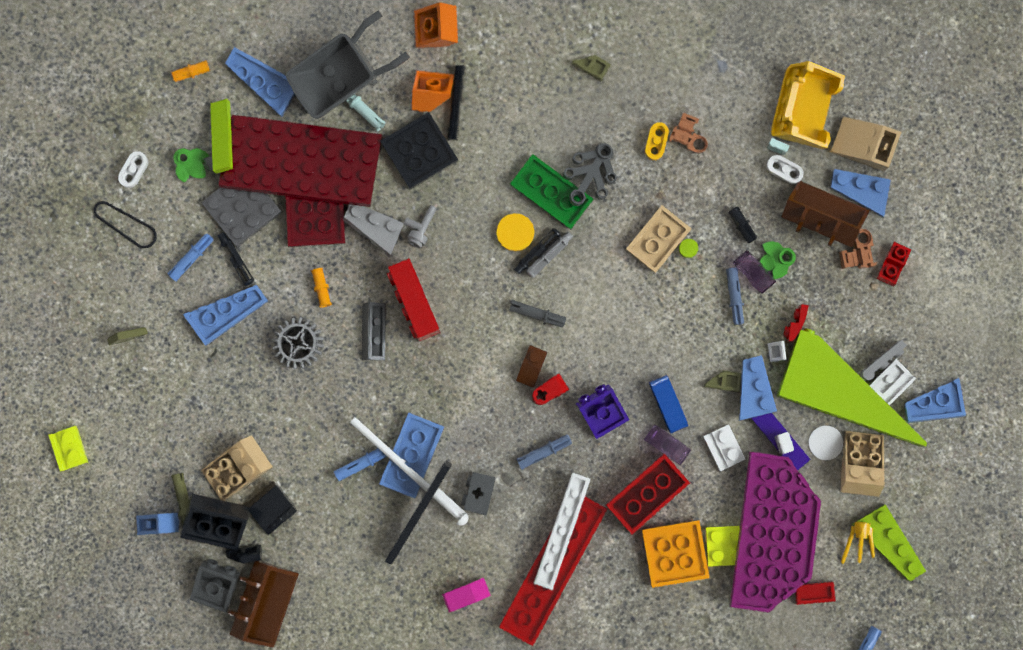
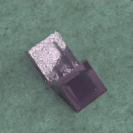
[733,250,776,294]
[644,424,691,466]

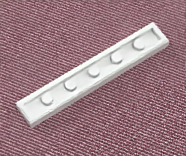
[534,473,591,590]

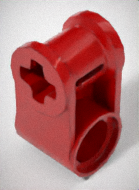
[532,373,570,405]

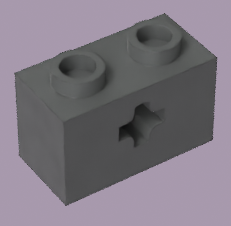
[461,472,496,515]

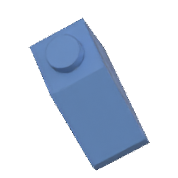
[136,513,179,535]

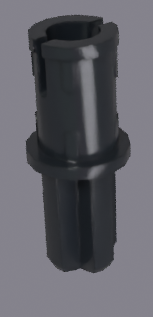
[728,206,757,243]

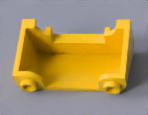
[771,61,845,149]

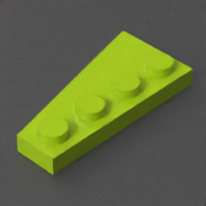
[852,504,926,581]

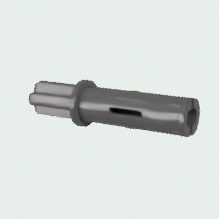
[509,300,566,328]

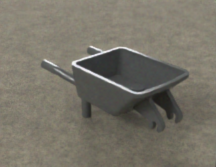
[286,10,410,119]

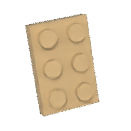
[626,205,691,273]

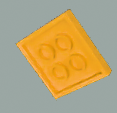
[642,520,709,588]

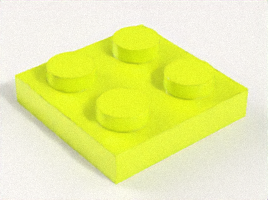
[705,526,740,567]

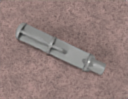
[526,232,573,278]

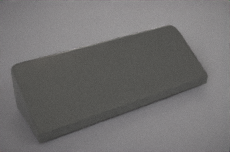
[362,302,386,360]

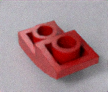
[876,242,911,287]
[783,304,809,343]

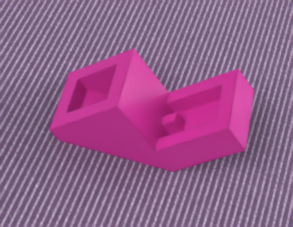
[442,578,491,613]

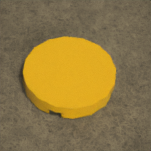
[496,213,534,252]

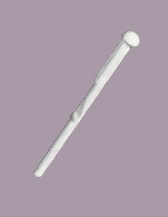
[350,417,468,526]

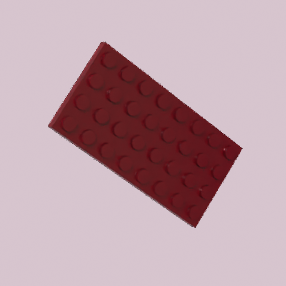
[219,115,382,207]

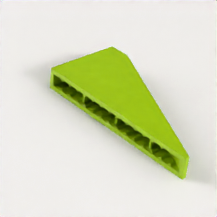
[776,328,927,447]

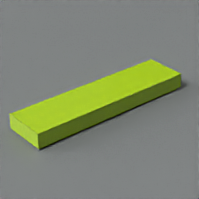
[210,99,233,174]

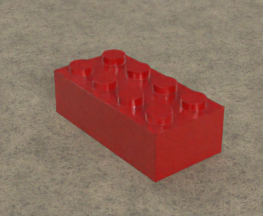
[387,258,441,342]
[605,454,690,535]

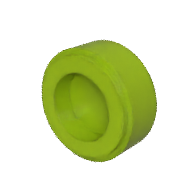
[679,239,698,258]

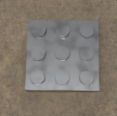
[201,188,282,248]

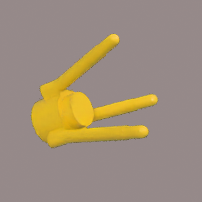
[841,521,875,564]

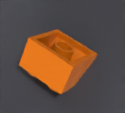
[414,2,458,48]

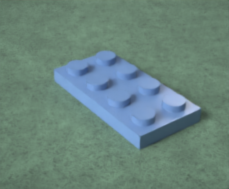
[379,412,444,499]

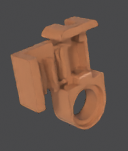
[669,113,708,154]
[839,229,877,269]

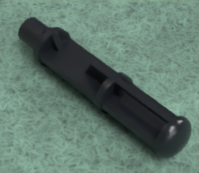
[514,228,561,275]
[218,232,254,286]

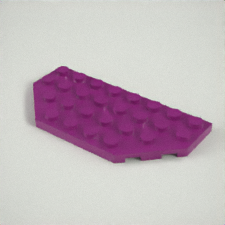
[730,452,821,612]

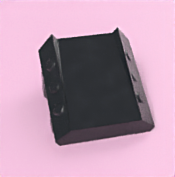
[245,481,297,535]

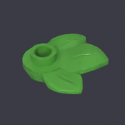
[173,148,210,182]
[758,242,796,279]

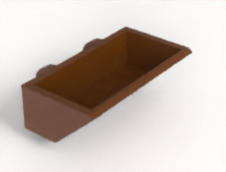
[781,181,870,247]
[227,561,299,648]

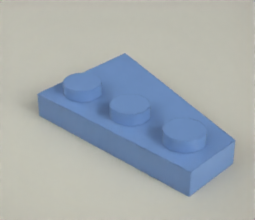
[830,169,891,218]
[739,355,777,421]
[904,378,966,423]

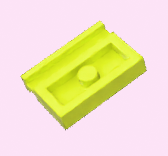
[49,426,89,472]

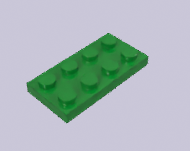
[510,154,594,230]

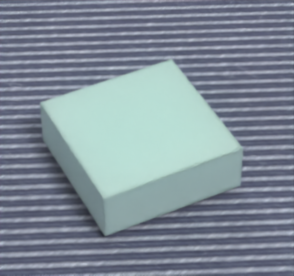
[767,138,790,155]

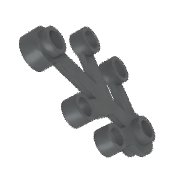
[563,143,617,206]

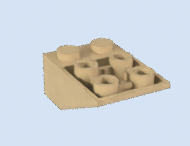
[831,117,901,171]
[841,431,884,497]
[201,435,273,501]

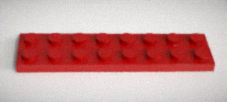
[499,497,607,646]

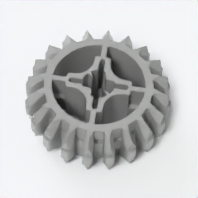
[272,317,324,369]

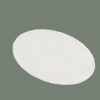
[809,426,843,460]

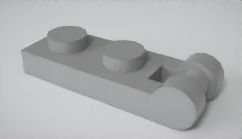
[859,340,907,381]

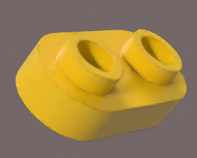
[645,122,669,161]

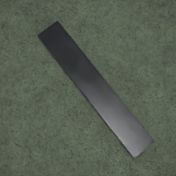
[385,460,452,565]

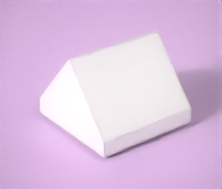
[768,341,787,363]

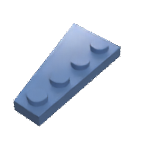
[225,47,295,117]
[183,285,268,346]

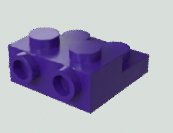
[576,384,629,439]

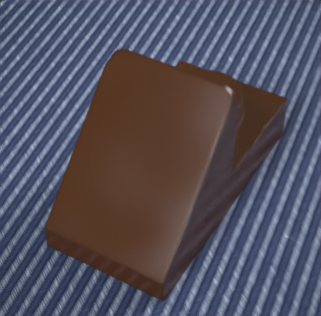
[516,345,548,388]

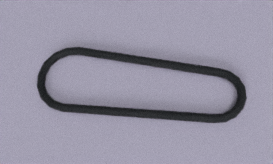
[94,201,157,248]

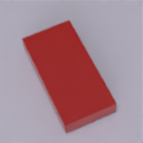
[795,582,836,605]

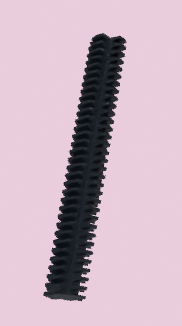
[447,65,465,141]

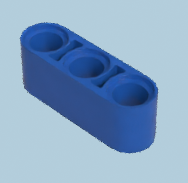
[649,375,688,434]

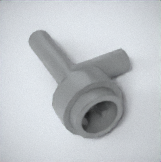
[404,205,437,249]

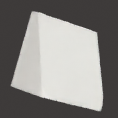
[775,432,794,454]

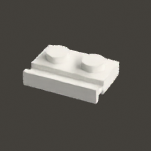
[869,359,916,405]
[703,425,745,471]

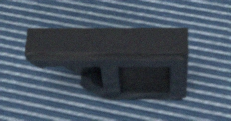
[226,545,262,564]

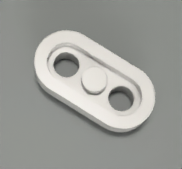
[118,151,148,188]
[767,155,803,184]

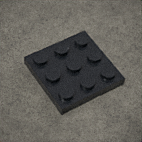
[380,112,459,190]

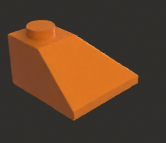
[412,71,454,112]

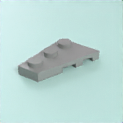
[343,205,404,258]

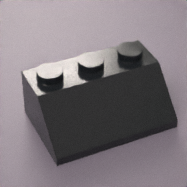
[180,494,249,550]

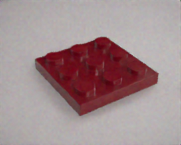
[286,196,346,247]

